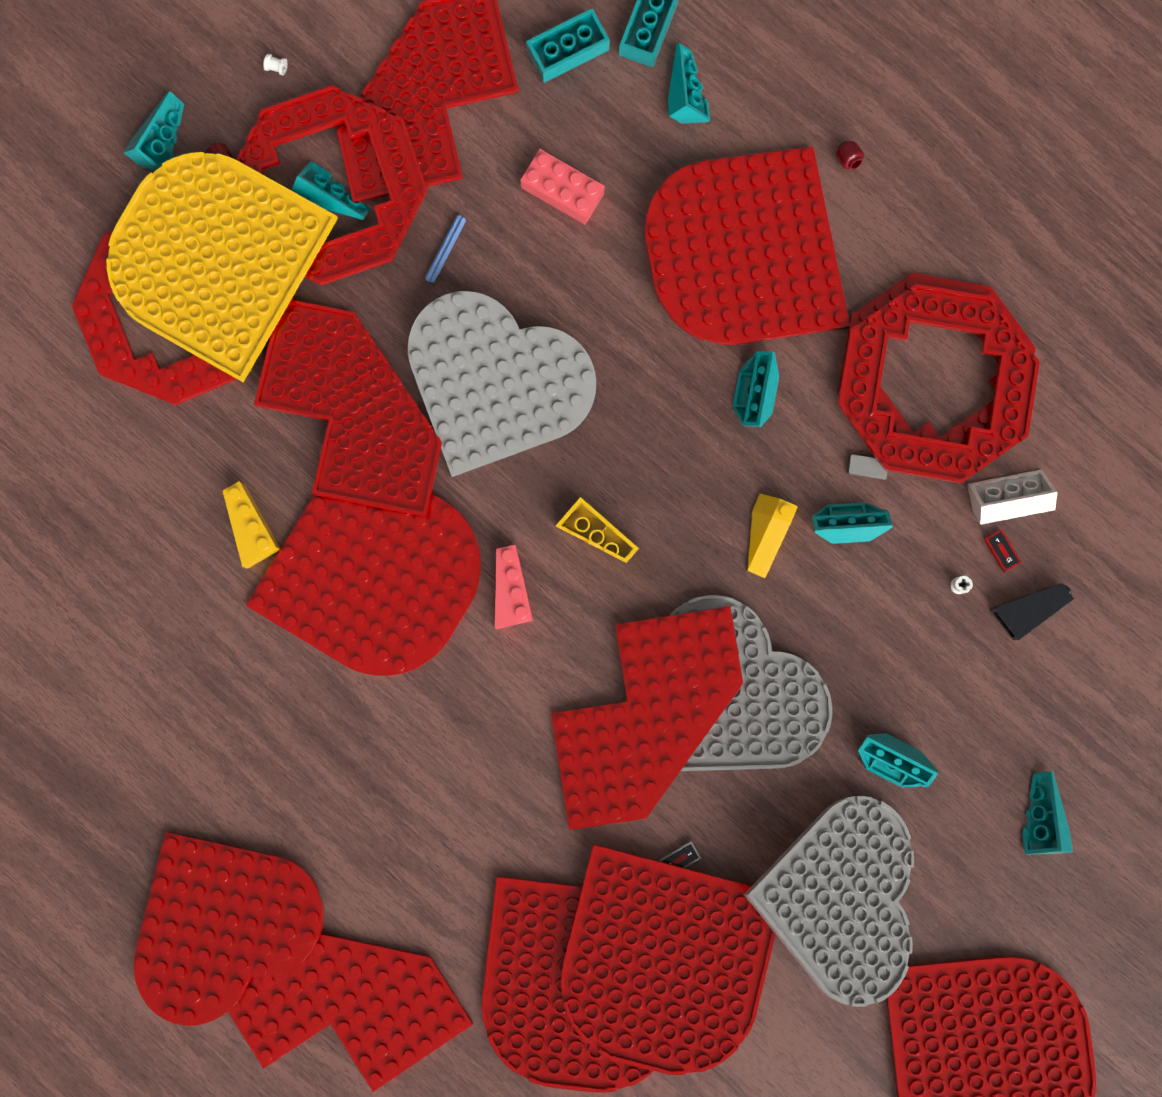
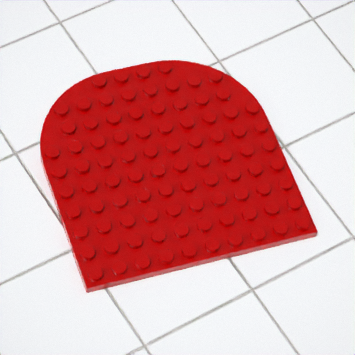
[644,146,850,345]
[246,494,481,676]
[561,844,776,1075]
[482,876,654,1093]
[886,956,1096,1097]

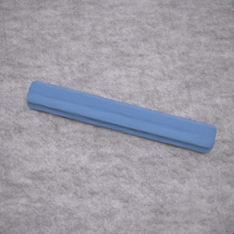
[425,215,466,284]

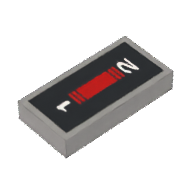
[658,841,701,868]

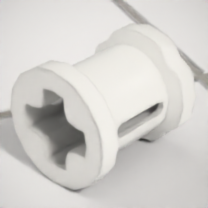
[264,54,288,75]
[950,576,973,594]

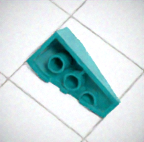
[668,43,710,124]
[123,91,184,172]

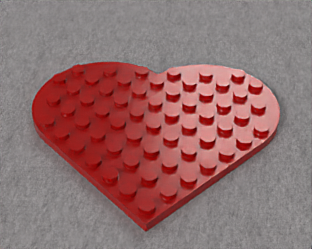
[134,832,324,1026]

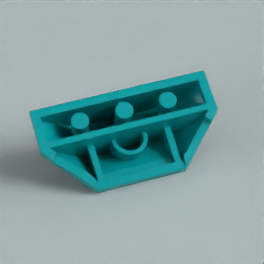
[732,351,779,427]
[812,502,893,544]
[858,733,939,787]

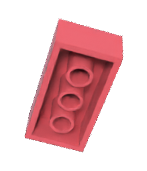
[521,149,605,225]

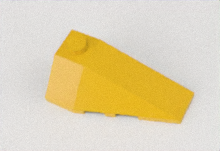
[747,494,798,578]

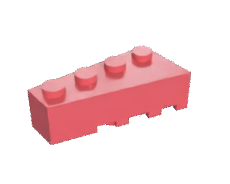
[495,545,534,629]

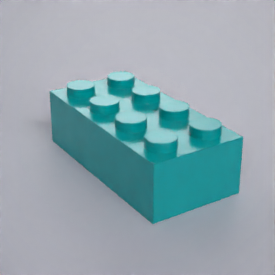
[619,0,679,68]
[526,8,610,83]

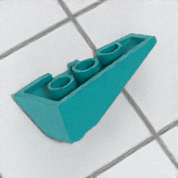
[291,161,370,220]
[1022,771,1073,855]

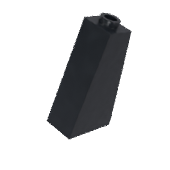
[990,583,1074,640]

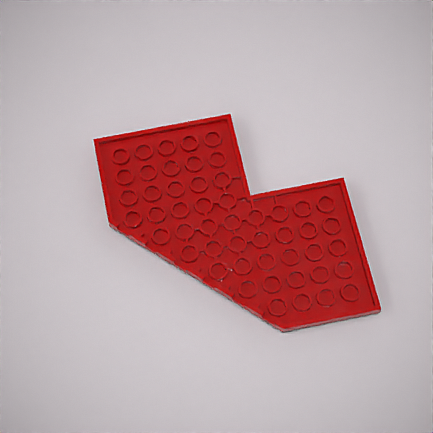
[337,0,519,203]
[254,299,442,517]
[551,606,744,830]
[228,933,473,1092]

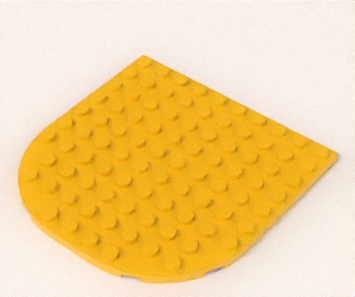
[106,152,338,382]

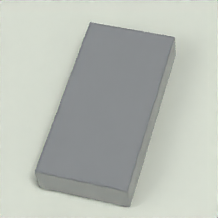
[847,454,887,480]

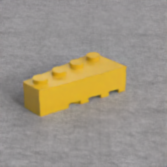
[223,481,281,568]
[556,497,640,563]

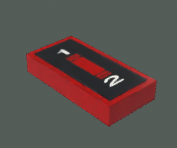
[984,529,1022,572]

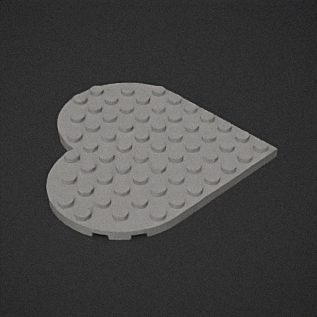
[408,291,596,477]
[669,595,832,771]
[744,796,914,1007]

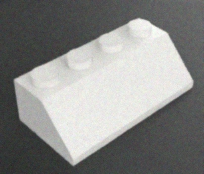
[968,469,1057,524]

